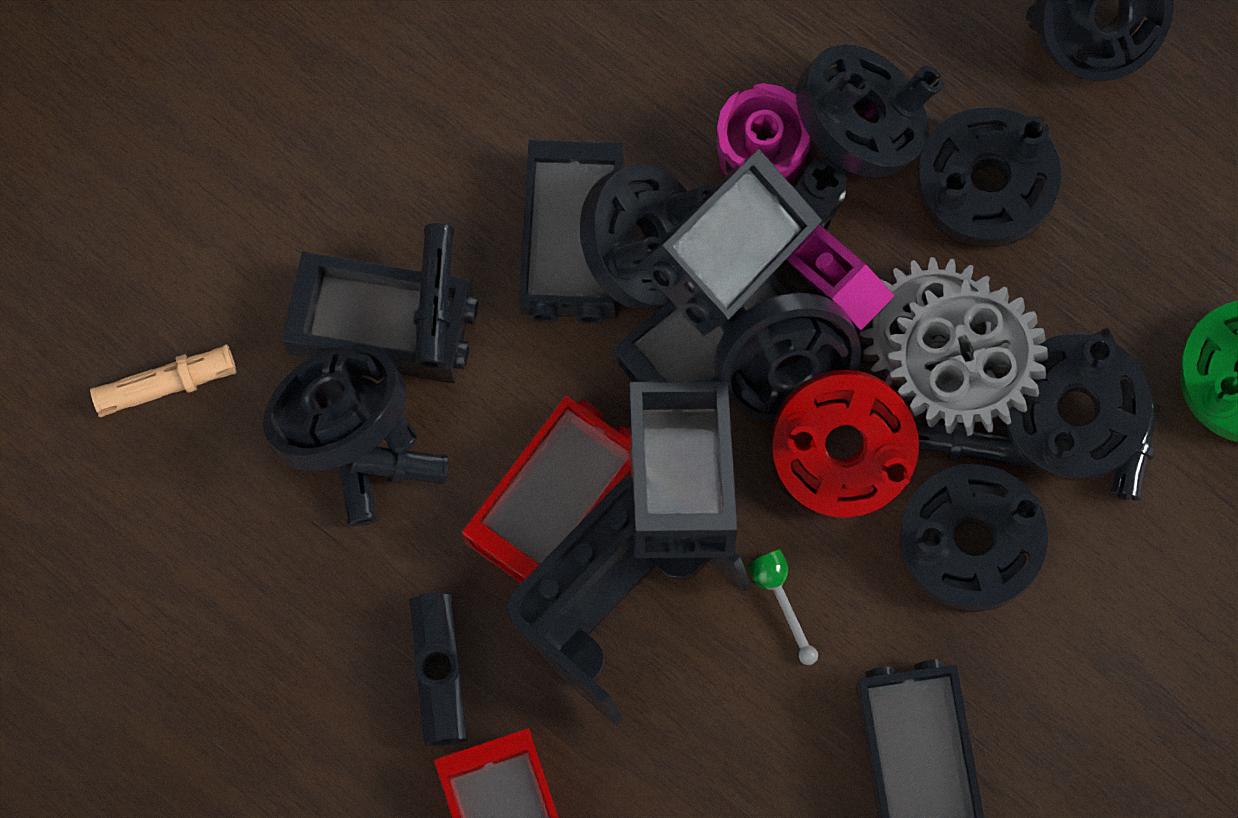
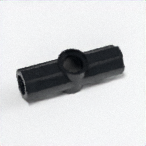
[409,593,468,747]

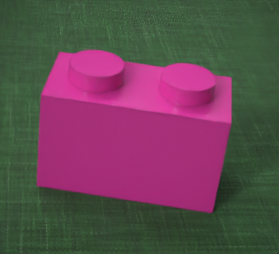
[786,225,895,330]

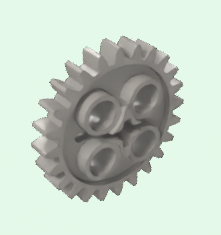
[859,257,1010,402]
[888,279,1048,435]

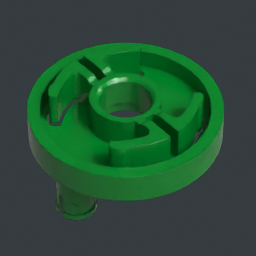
[1179,301,1238,442]

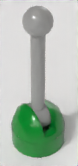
[746,549,818,665]

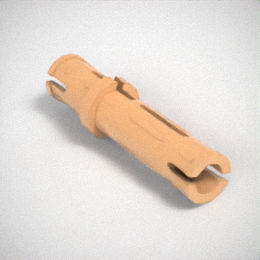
[90,344,237,418]

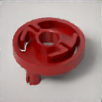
[771,370,919,517]

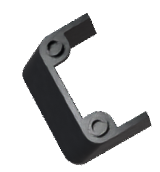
[507,477,750,726]

